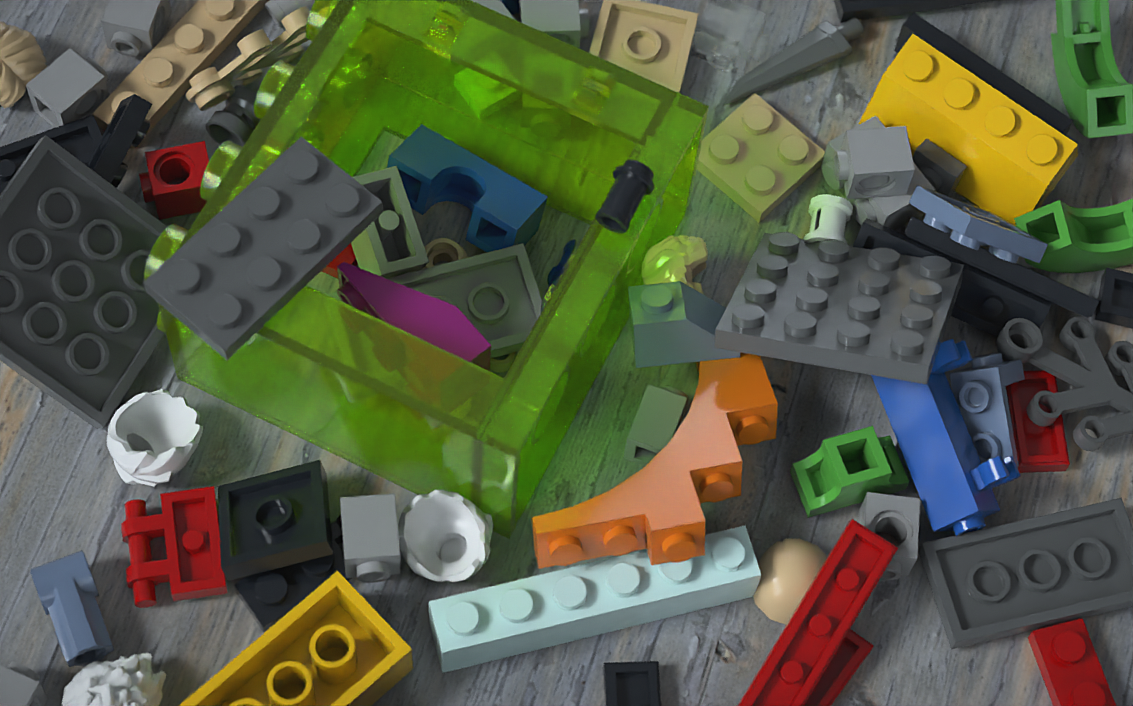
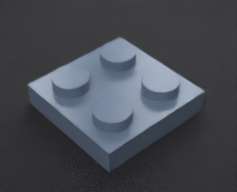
[909,185,1048,264]

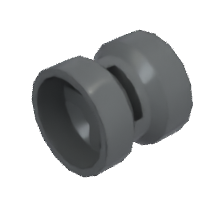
[205,85,274,155]

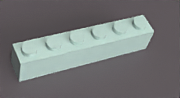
[429,525,761,673]

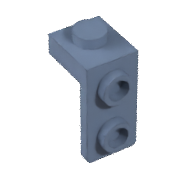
[949,353,1025,468]

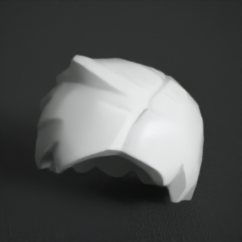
[107,389,203,487]
[398,490,493,582]

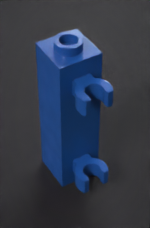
[871,339,1021,536]

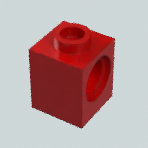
[139,141,219,220]

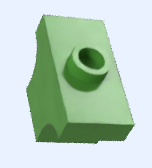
[790,426,909,518]

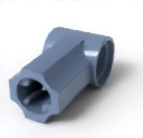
[30,550,114,667]

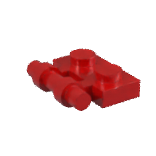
[121,486,228,608]

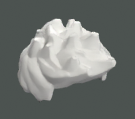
[62,653,167,706]

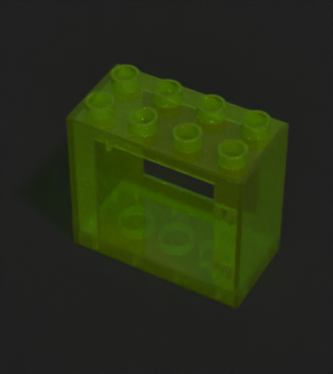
[144,0,709,539]

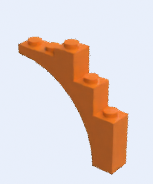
[532,352,778,569]

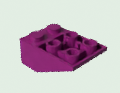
[336,262,491,422]

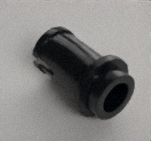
[595,160,655,234]

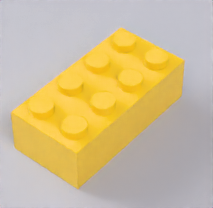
[179,571,413,706]

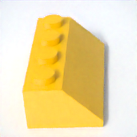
[859,34,1078,226]

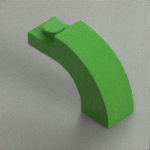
[1051,0,1133,138]
[1014,198,1133,273]

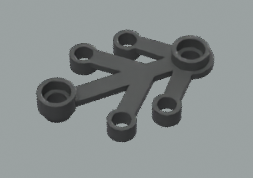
[996,317,1133,451]

